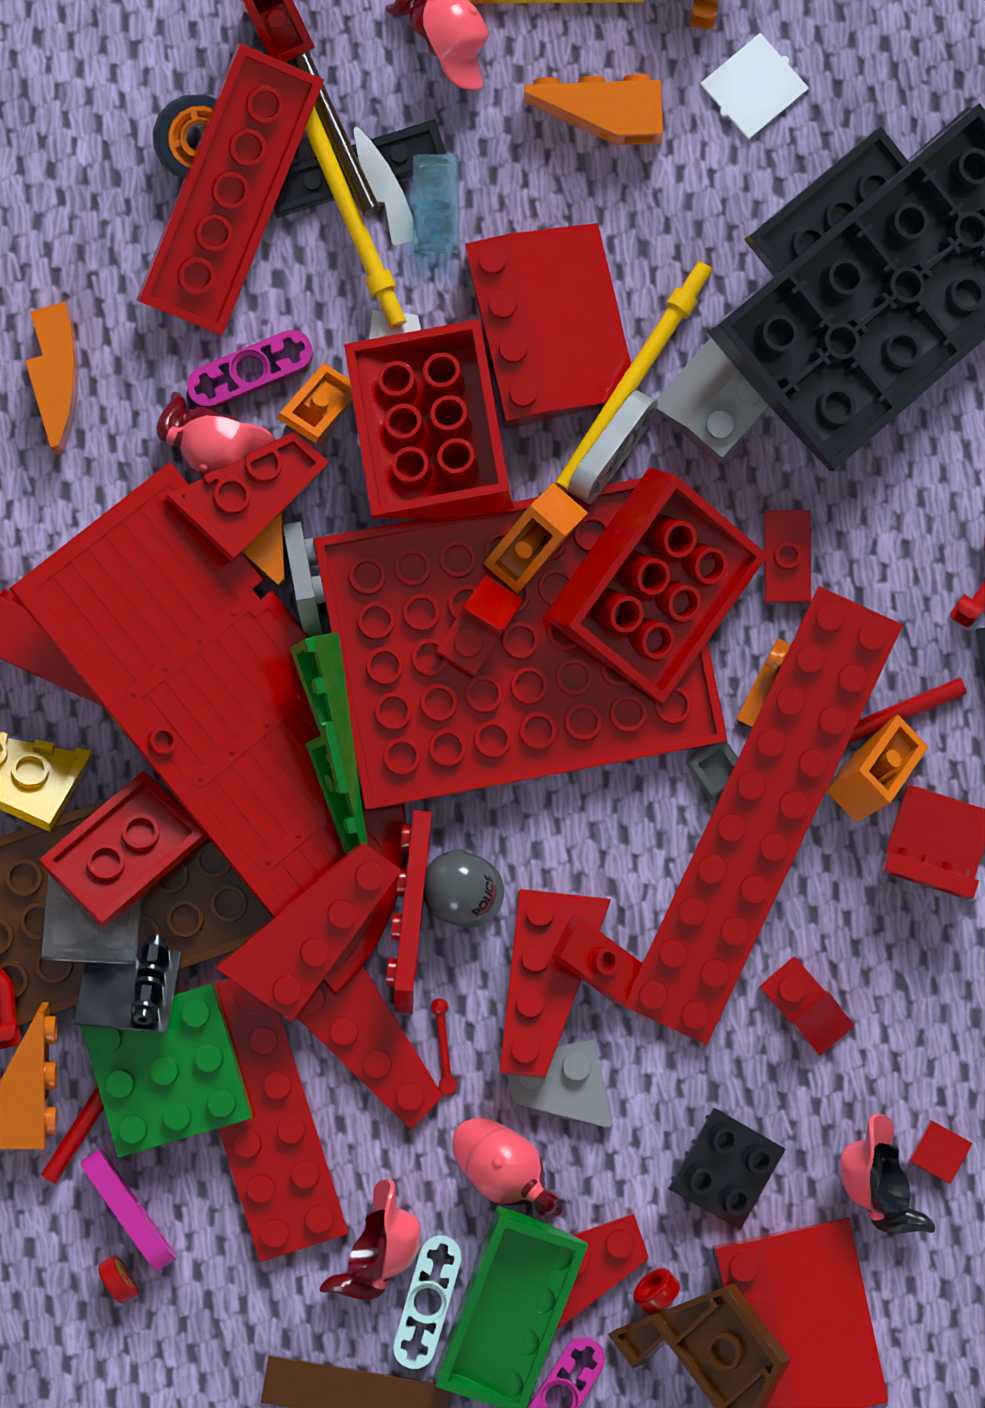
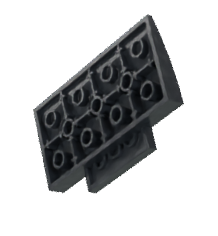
[706,103,985,472]

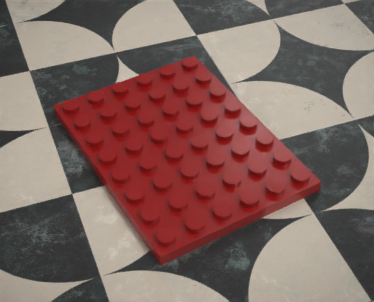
[313,472,728,811]

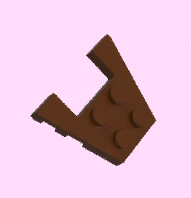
[608,1283,791,1408]

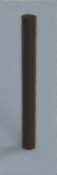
[294,53,380,217]

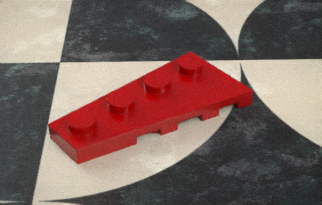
[386,810,432,1014]
[215,842,401,1022]
[499,889,611,1079]
[296,966,443,1129]

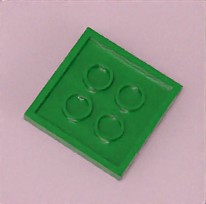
[81,983,254,1158]

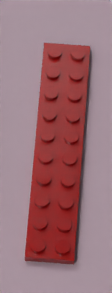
[623,586,903,1045]

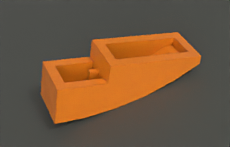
[25,301,79,454]

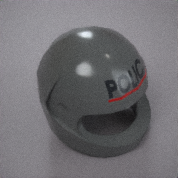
[423,849,504,928]

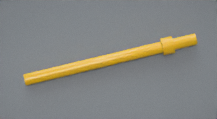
[305,107,407,329]
[555,261,713,493]

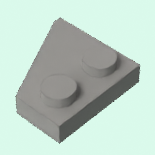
[283,521,325,637]

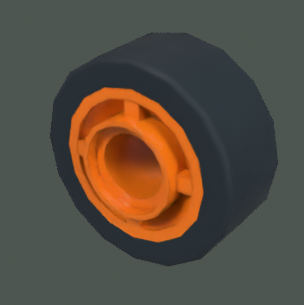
[153,94,216,178]

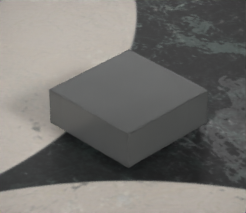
[685,742,738,800]

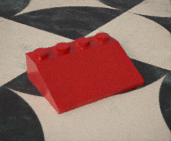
[465,223,631,429]
[344,319,514,519]
[543,467,768,704]
[713,1217,889,1408]

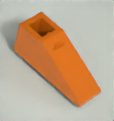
[524,74,663,145]
[0,1002,58,1150]

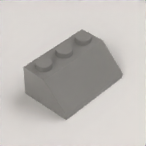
[656,338,770,466]

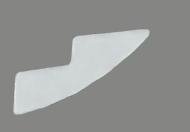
[353,127,418,246]

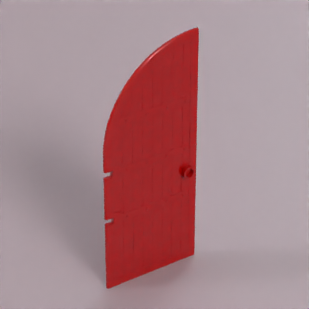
[9,461,406,995]

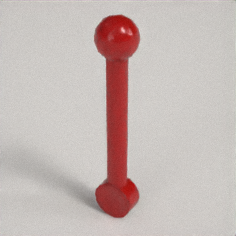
[430,998,457,1095]

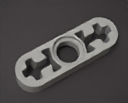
[568,390,658,504]

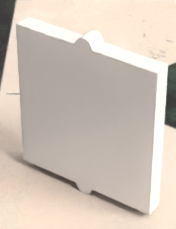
[700,33,809,140]

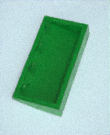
[434,1205,588,1408]

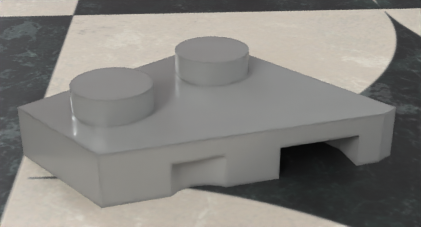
[507,1038,613,1128]

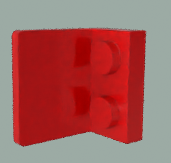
[879,785,985,900]

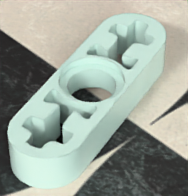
[393,1235,462,1369]

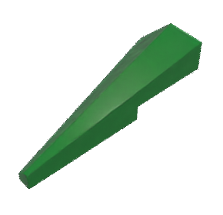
[290,632,367,855]

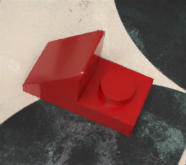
[240,0,315,63]
[435,574,524,677]
[759,956,854,1056]

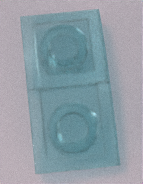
[413,154,459,254]

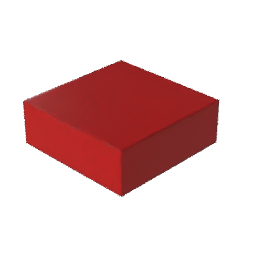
[908,1120,973,1184]

